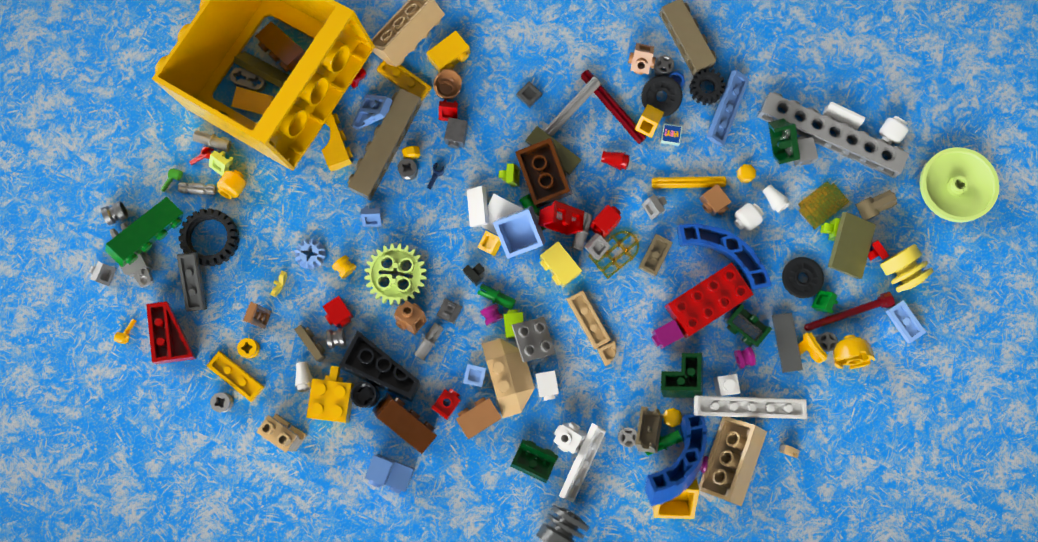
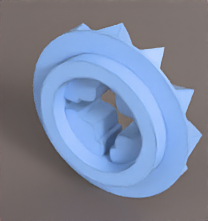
[295,239,326,269]

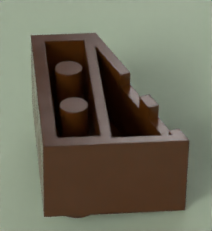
[255,21,305,74]
[372,392,437,454]

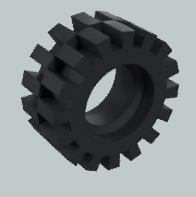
[689,68,725,105]

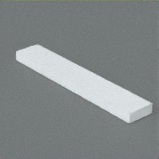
[694,396,807,419]

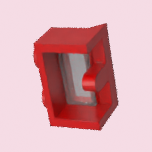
[538,200,584,236]

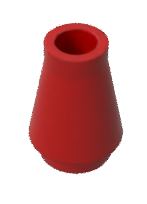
[601,151,630,171]

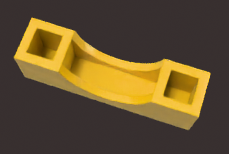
[322,111,353,172]

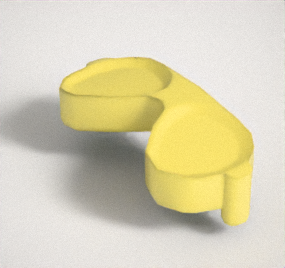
[270,270,287,297]

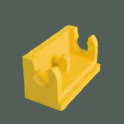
[231,86,275,115]

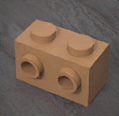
[456,397,502,439]

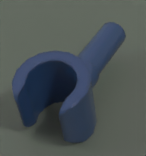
[427,163,444,190]

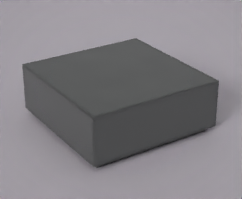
[516,81,542,108]

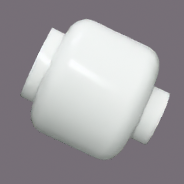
[879,116,909,145]
[734,203,764,231]

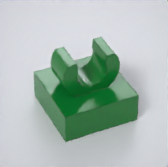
[811,290,838,313]

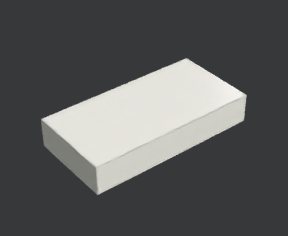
[467,186,489,227]

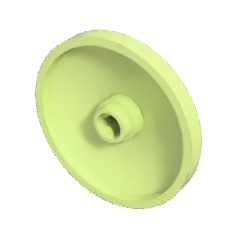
[919,147,999,222]

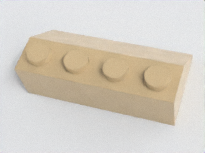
[371,0,445,67]
[699,417,767,507]

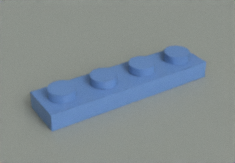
[706,70,749,146]

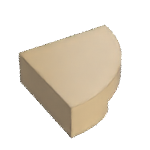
[597,341,616,366]
[779,444,800,458]

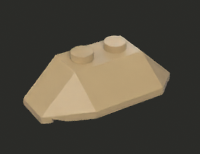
[481,338,535,418]

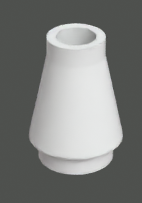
[763,185,790,213]
[295,362,312,392]

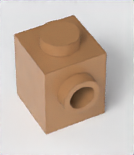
[699,184,731,216]

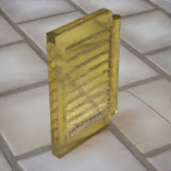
[798,181,849,230]

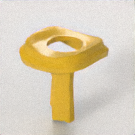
[798,332,828,363]

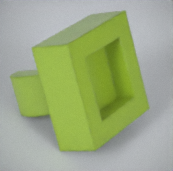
[498,163,520,187]
[820,218,841,241]

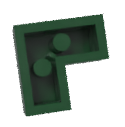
[661,353,704,398]

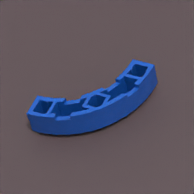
[676,224,772,291]
[644,413,707,507]

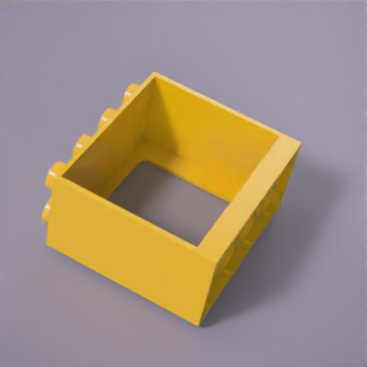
[152,0,375,171]

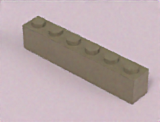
[348,88,422,201]

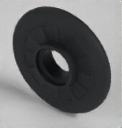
[641,76,682,117]
[782,257,824,298]

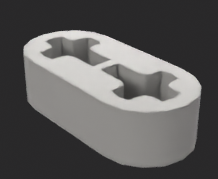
[230,68,266,92]

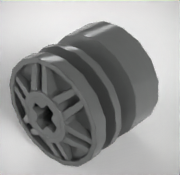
[536,505,589,542]

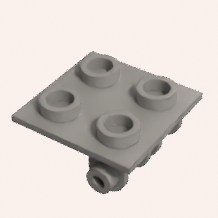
[512,317,556,362]

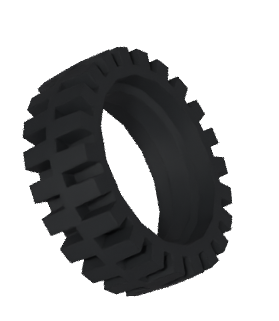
[178,208,239,266]

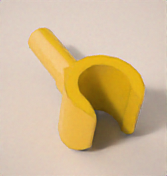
[114,319,137,344]

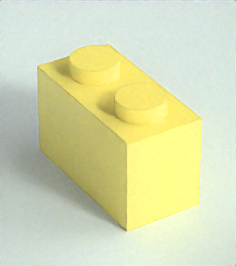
[539,242,582,288]

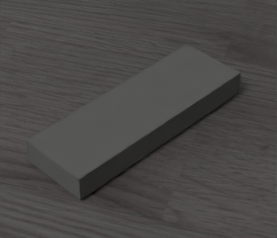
[177,252,207,312]
[772,313,803,373]

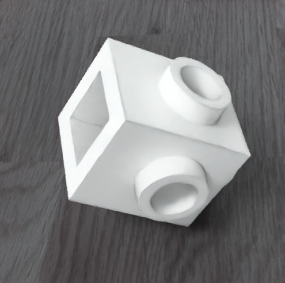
[553,422,587,454]

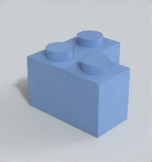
[365,454,415,494]

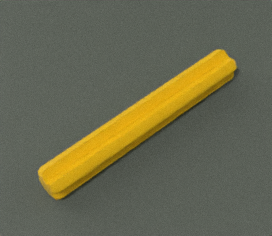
[651,176,726,188]

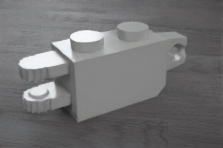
[110,222,154,288]

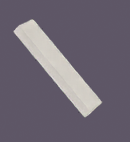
[559,423,606,502]

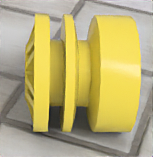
[879,244,934,292]

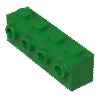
[105,197,183,267]

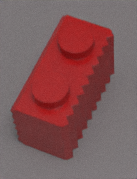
[590,204,621,239]

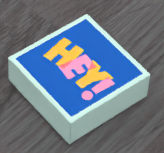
[660,123,682,146]

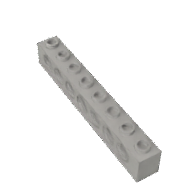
[757,92,909,178]

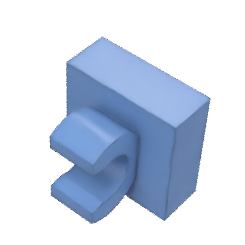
[360,205,382,227]

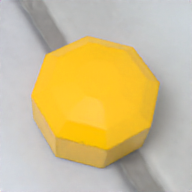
[402,146,421,160]
[737,164,756,183]
[663,408,682,427]

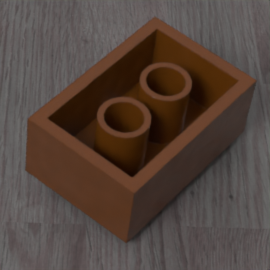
[515,138,573,207]

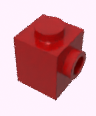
[322,296,354,328]

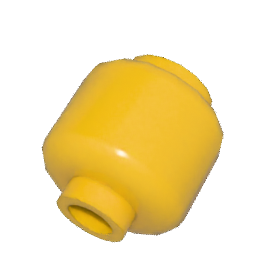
[217,170,246,199]

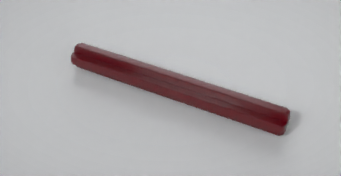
[581,70,646,144]

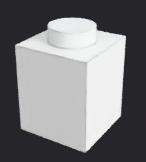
[535,370,559,401]
[713,374,740,396]

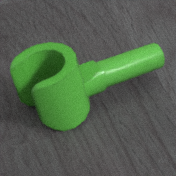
[160,168,183,192]

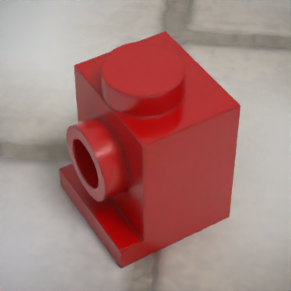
[431,389,461,420]

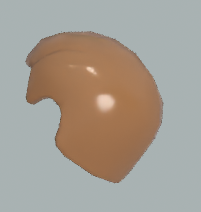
[433,69,462,100]

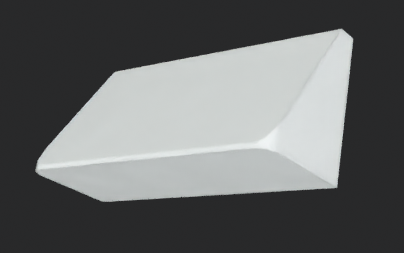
[822,102,865,130]

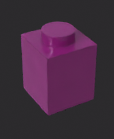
[651,319,684,349]

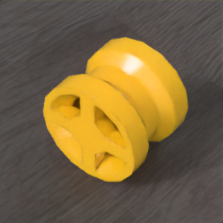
[332,255,357,279]
[237,338,260,358]

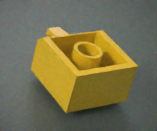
[306,366,355,423]

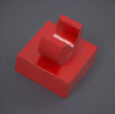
[439,100,458,121]
[868,240,889,260]

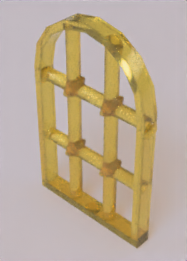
[588,231,639,279]

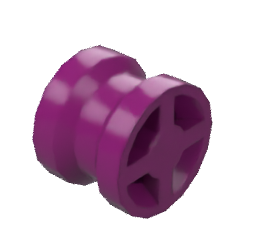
[480,304,503,326]
[734,347,756,369]

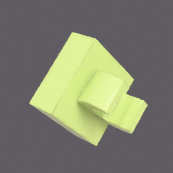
[209,151,233,176]

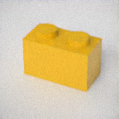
[426,31,470,72]

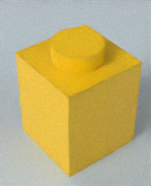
[635,104,664,138]

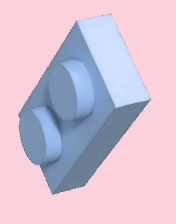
[885,300,926,343]

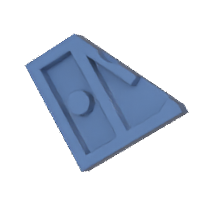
[351,94,393,130]

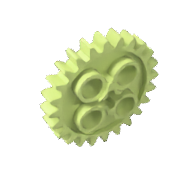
[364,243,427,306]

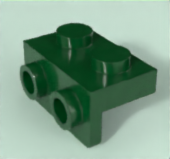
[510,439,558,483]

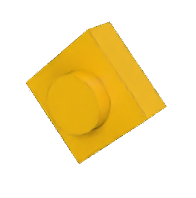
[477,231,501,256]

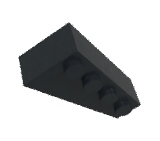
[339,330,420,402]

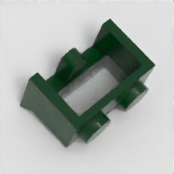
[768,118,800,164]
[725,304,772,347]

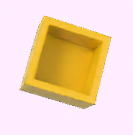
[652,471,699,519]

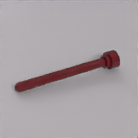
[804,291,895,331]

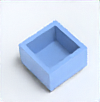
[493,206,546,259]

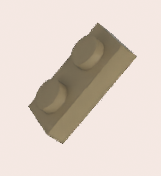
[638,234,673,277]
[294,325,326,362]

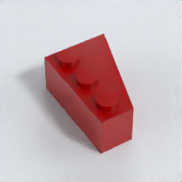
[146,301,196,365]

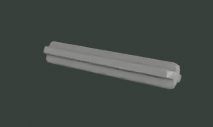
[545,77,601,137]

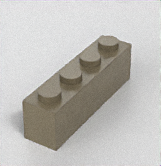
[659,0,716,77]

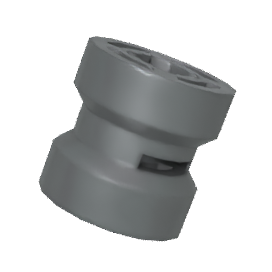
[101,201,129,225]

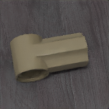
[855,190,897,220]

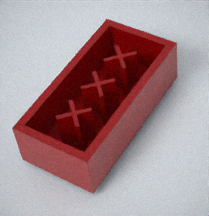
[664,262,754,338]

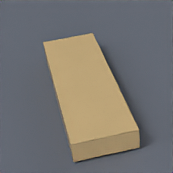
[566,290,611,350]

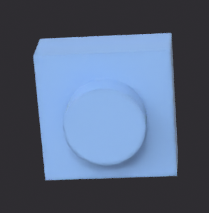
[463,364,486,387]

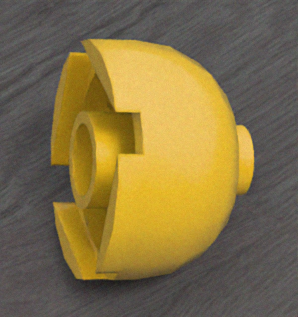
[833,335,875,369]

